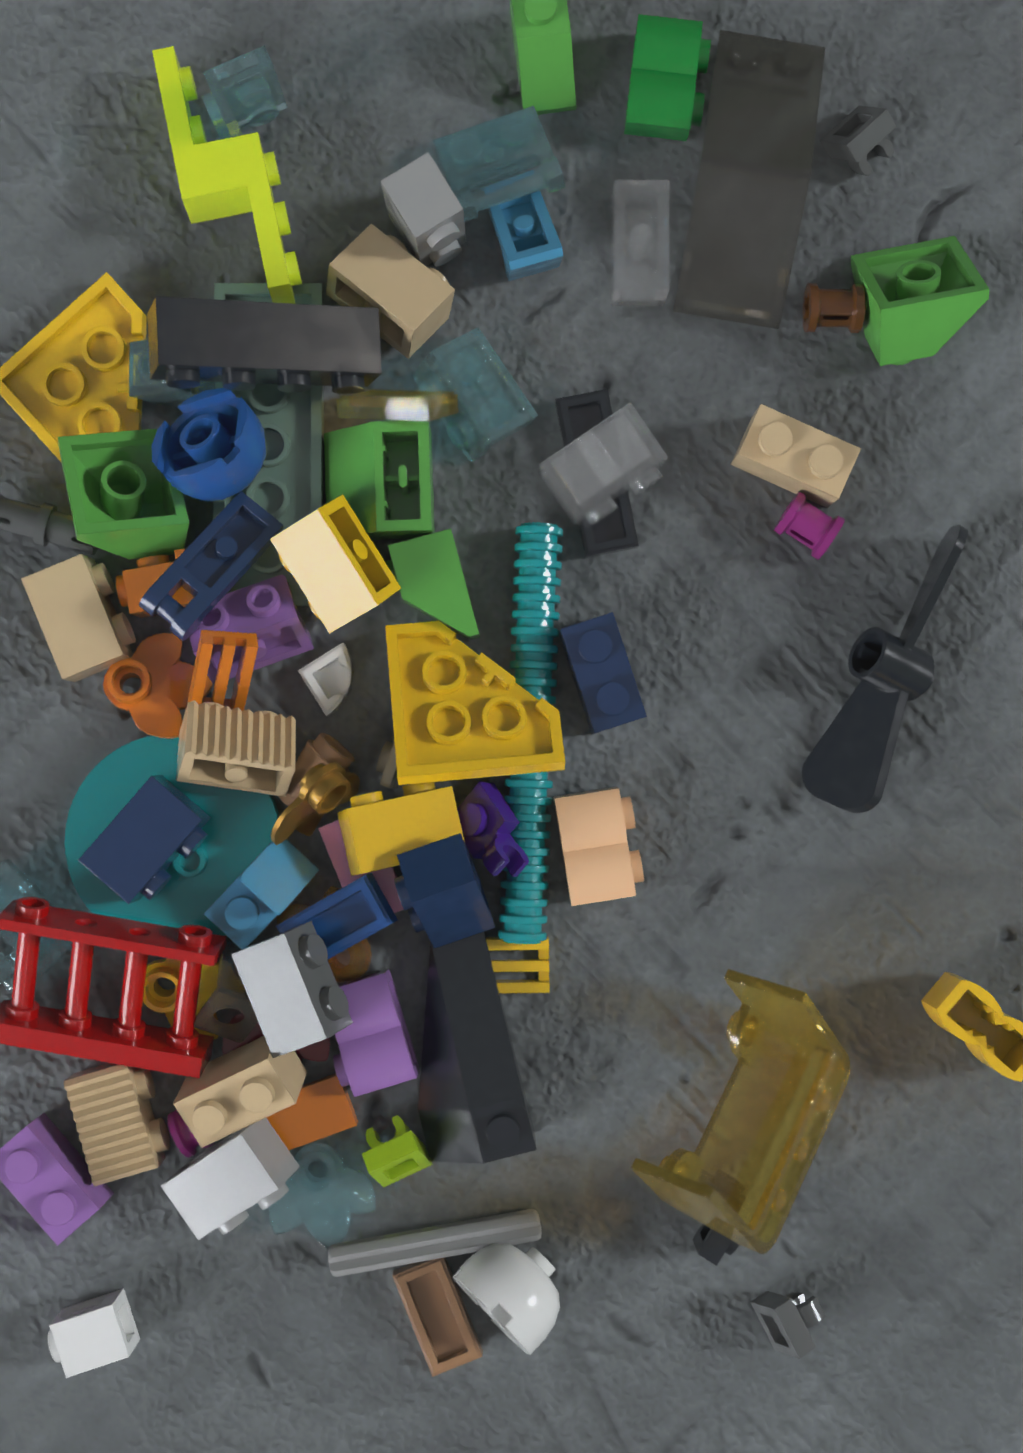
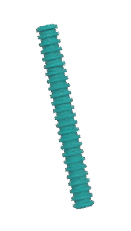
[498,522,563,944]

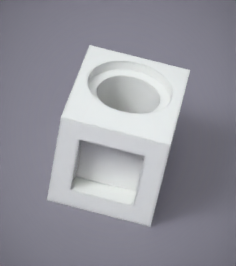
[48,1288,140,1378]

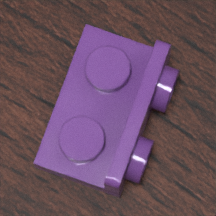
[189,575,314,685]

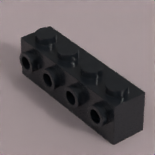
[147,296,382,394]

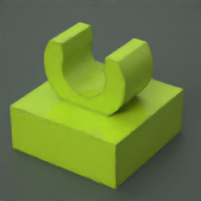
[361,1115,433,1187]

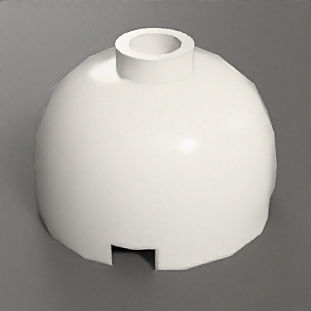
[453,1243,560,1355]

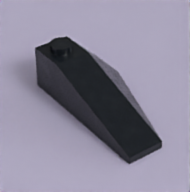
[418,932,537,1164]

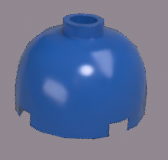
[151,388,266,502]

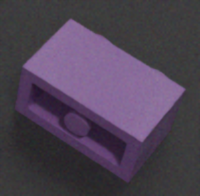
[0,1113,114,1246]

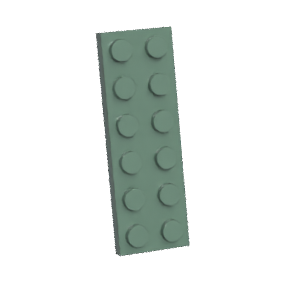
[213,283,324,608]

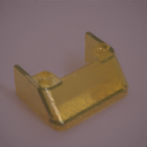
[631,969,850,1254]

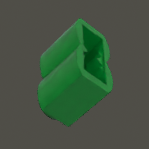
[624,14,711,141]

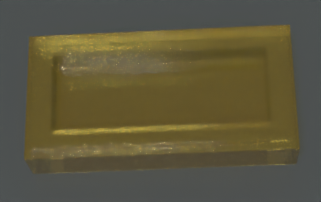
[336,389,459,422]

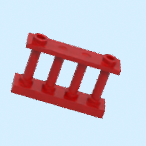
[0,897,227,1079]

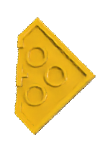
[0,272,147,463]
[385,621,565,785]

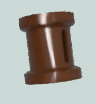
[802,283,865,333]

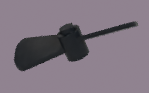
[802,524,968,813]

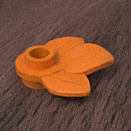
[103,633,213,739]

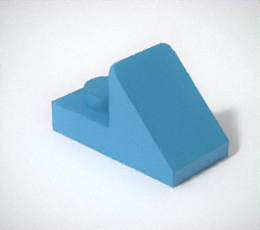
[486,184,564,281]
[204,839,319,949]

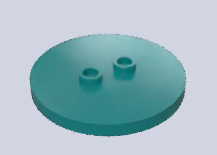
[65,736,279,936]

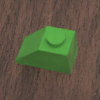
[510,0,576,117]
[385,528,480,640]

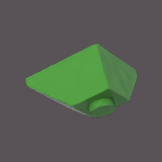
[851,236,990,366]
[58,428,189,559]

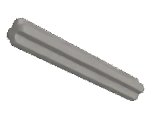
[328,1209,542,1277]

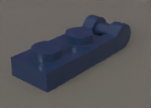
[139,491,283,641]

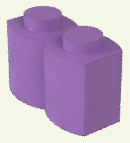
[333,969,420,1097]

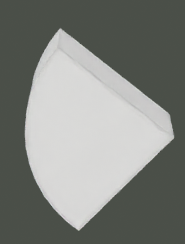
[298,642,353,716]

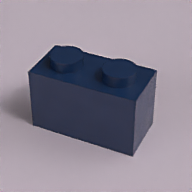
[559,612,647,734]
[78,775,211,904]
[394,833,495,948]

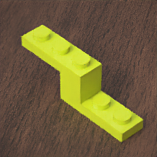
[152,46,302,304]

